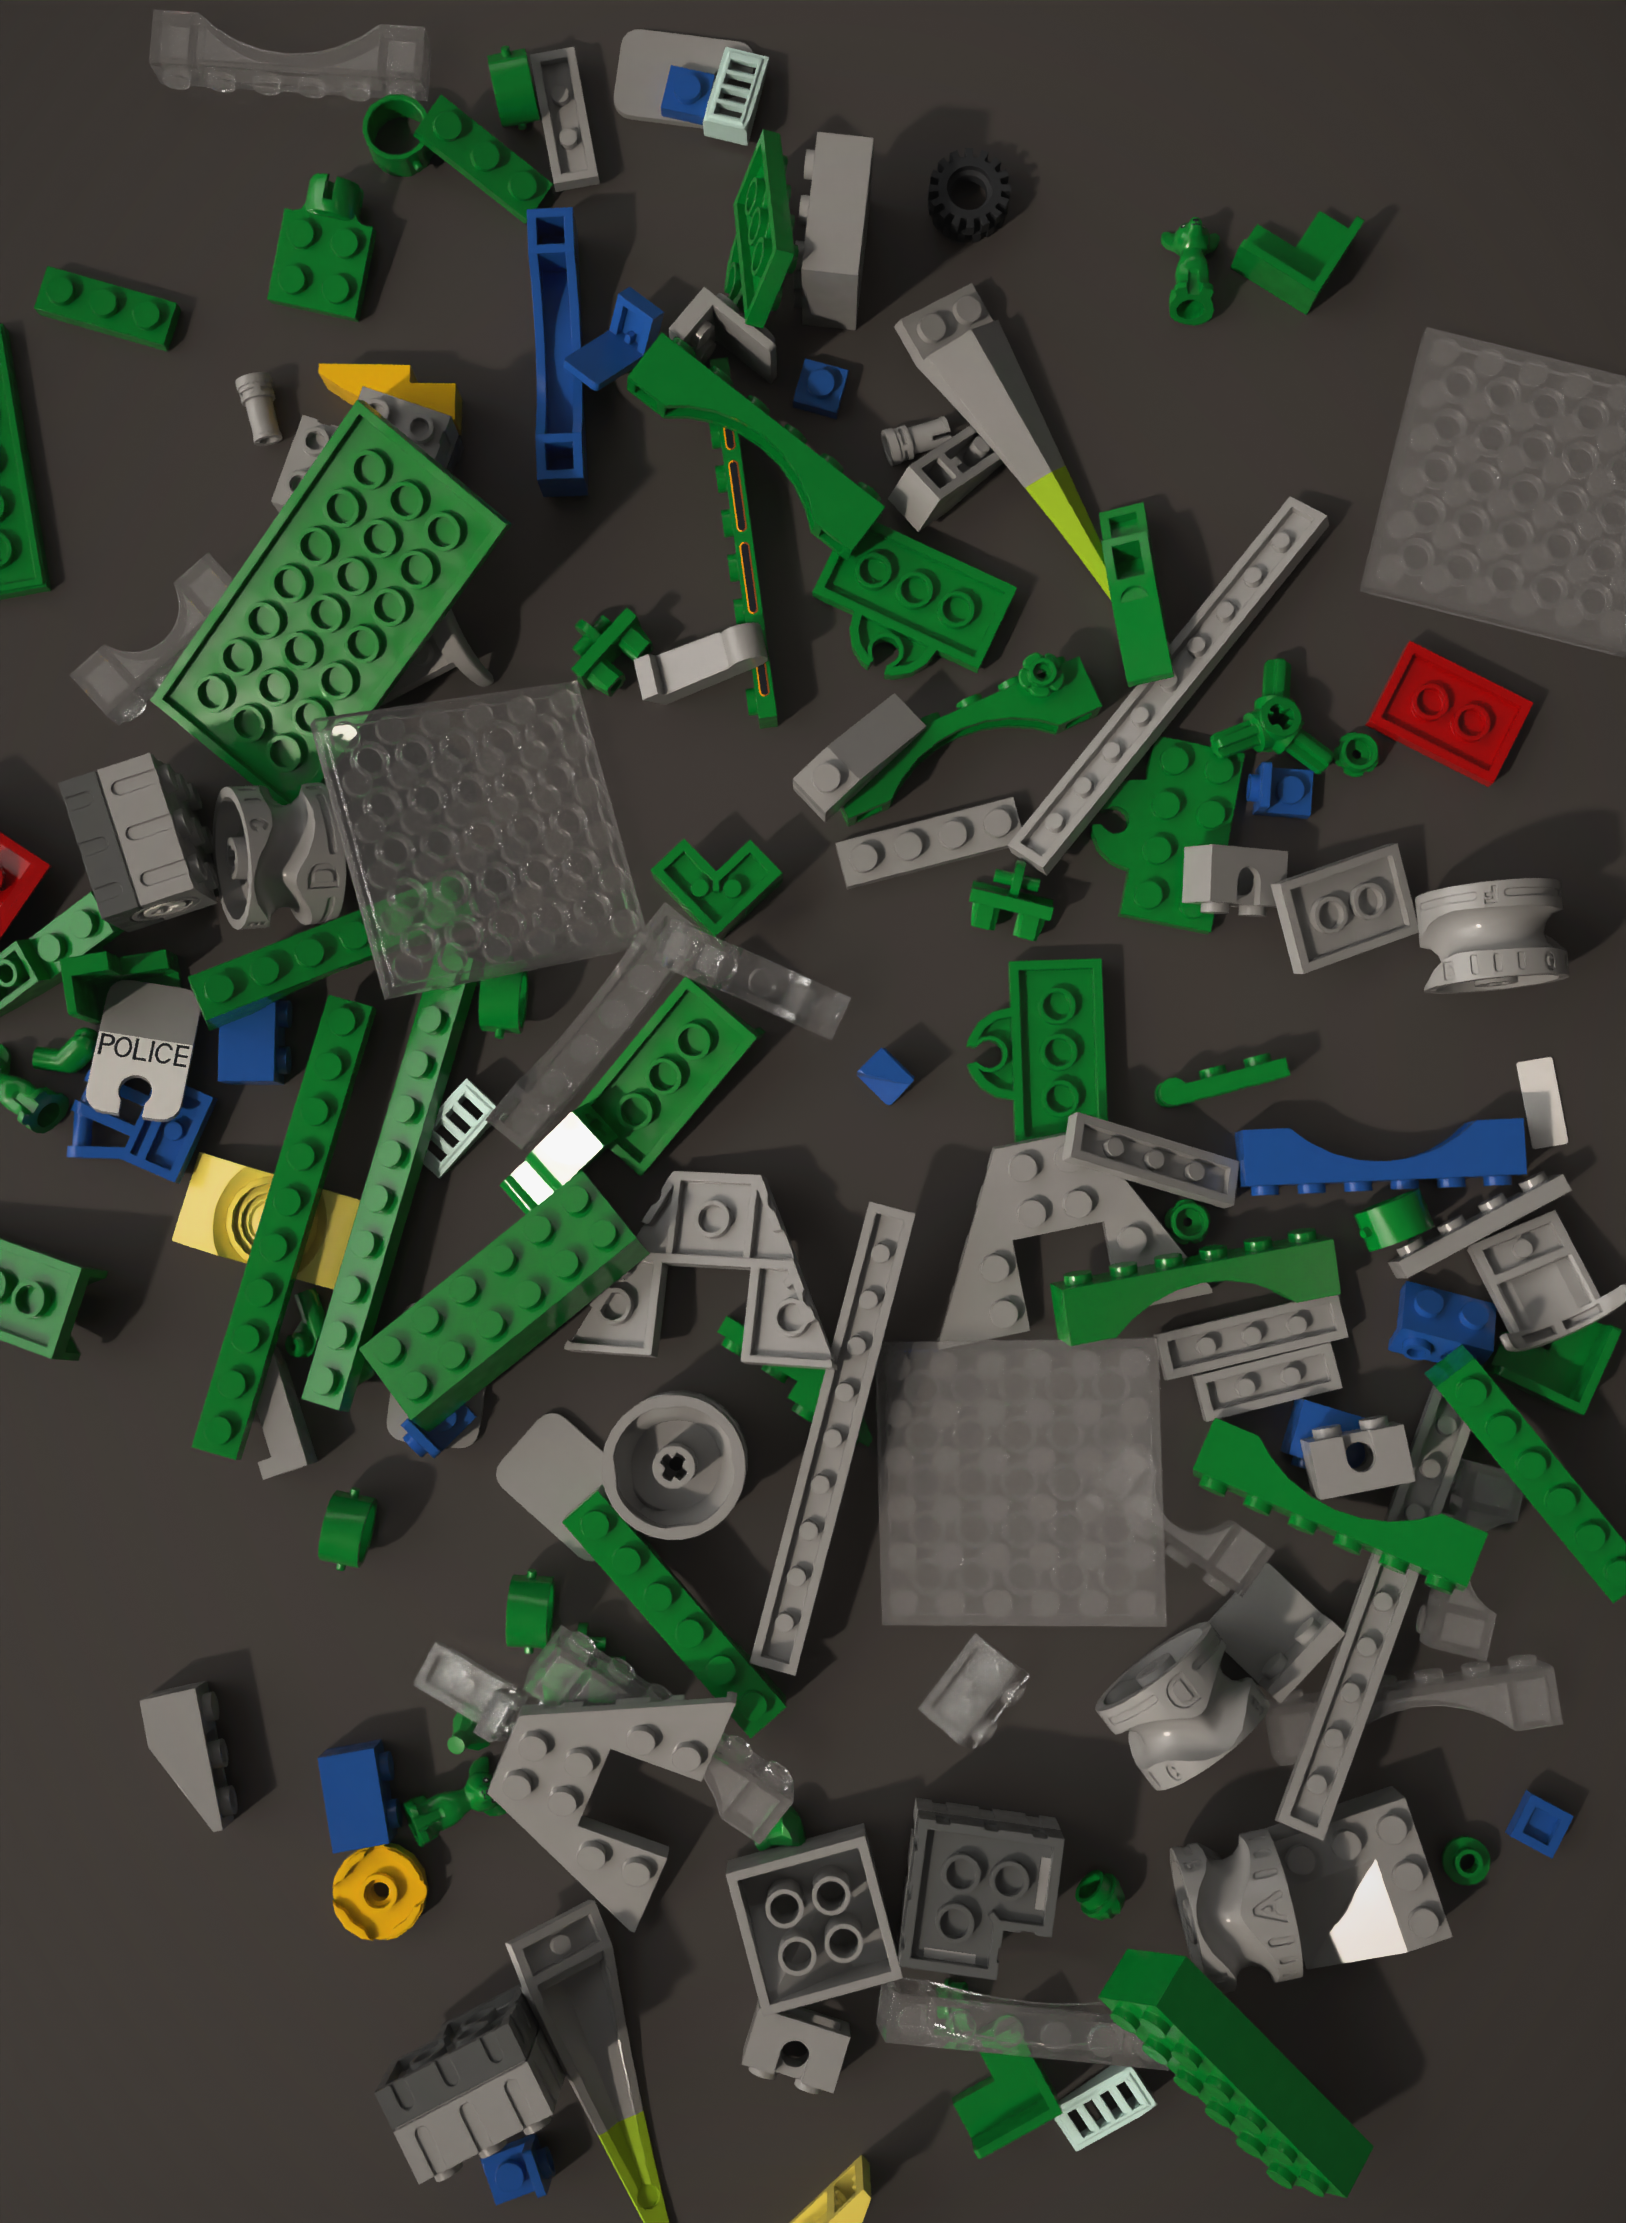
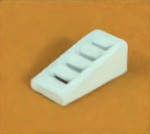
[703,47,769,146]
[423,1078,504,1179]
[1054,2054,1158,2152]

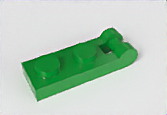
[1154,1053,1290,1108]

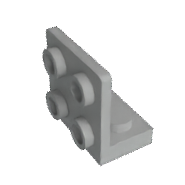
[668,287,777,384]
[1208,1562,1346,1704]

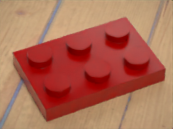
[1365,641,1533,787]

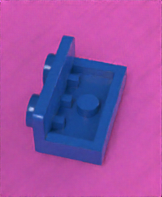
[1388,1281,1497,1366]

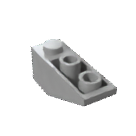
[139,1681,238,1832]

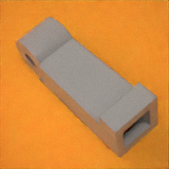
[633,622,768,705]
[256,1346,318,1480]

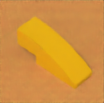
[318,363,462,435]

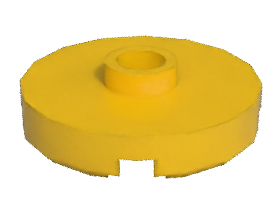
[332,1843,428,1941]

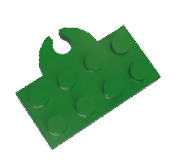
[724,129,799,328]
[812,522,1017,680]
[1090,736,1245,935]
[966,958,1108,1143]

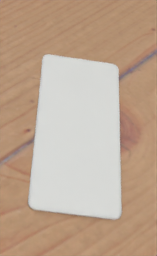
[1516,1057,1568,1149]

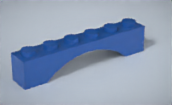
[527,207,589,497]
[1235,1118,1527,1196]

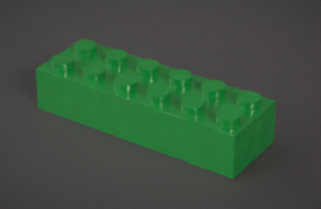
[359,1170,650,1432]
[1098,1948,1374,2198]

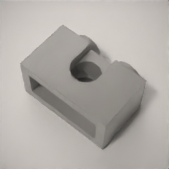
[1182,844,1288,917]
[1300,1415,1416,1500]
[742,1999,851,2094]

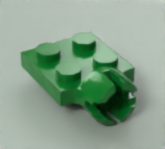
[267,173,377,322]

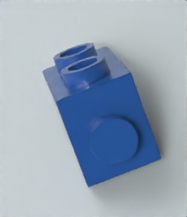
[563,287,664,391]

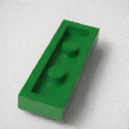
[413,94,553,224]
[34,266,181,352]

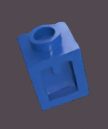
[1246,762,1313,819]
[401,1404,477,1458]
[480,2133,555,2205]

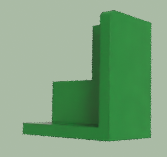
[1230,210,1365,315]
[650,839,783,944]
[59,949,183,1025]
[1484,1322,1622,1415]
[952,2009,1063,2159]

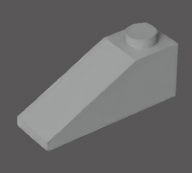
[888,425,1003,532]
[793,693,927,823]

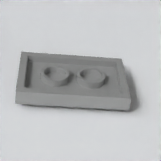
[1271,843,1419,974]

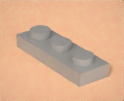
[530,47,600,192]
[1192,1342,1343,1422]

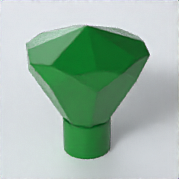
[447,1706,495,1754]
[753,1802,807,1852]

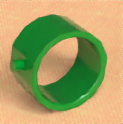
[487,45,540,130]
[363,94,435,177]
[479,957,529,1039]
[1353,1189,1435,1252]
[318,1487,377,1571]
[506,1569,555,1654]

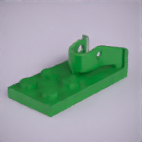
[578,971,766,1176]
[0,1237,109,1361]

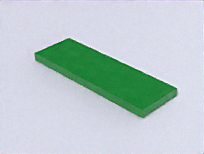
[0,324,51,600]

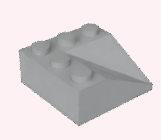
[794,132,874,330]
[1265,1786,1453,1969]
[726,1823,903,2017]

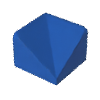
[857,1047,914,1106]

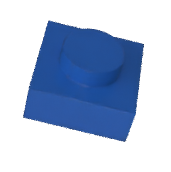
[661,65,715,125]
[793,358,849,419]
[1505,1790,1574,1859]

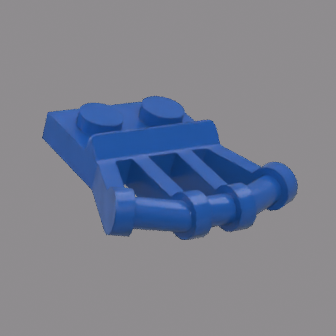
[67,1070,218,1184]

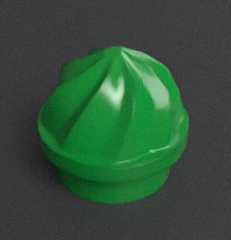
[1075,1870,1125,1921]

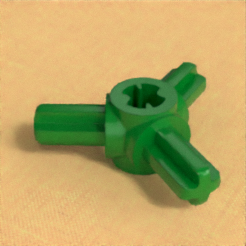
[1210,658,1334,774]

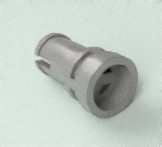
[235,372,283,446]
[881,416,952,466]

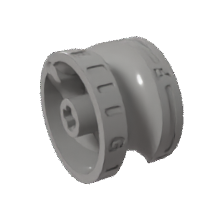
[213,782,346,930]
[1415,878,1570,994]
[602,1390,748,1540]
[1095,1622,1270,1791]
[1170,1828,1303,1994]

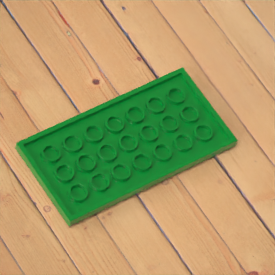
[150,400,512,805]

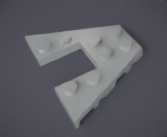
[937,1132,1213,1350]
[564,1171,837,1370]
[487,1692,737,1933]

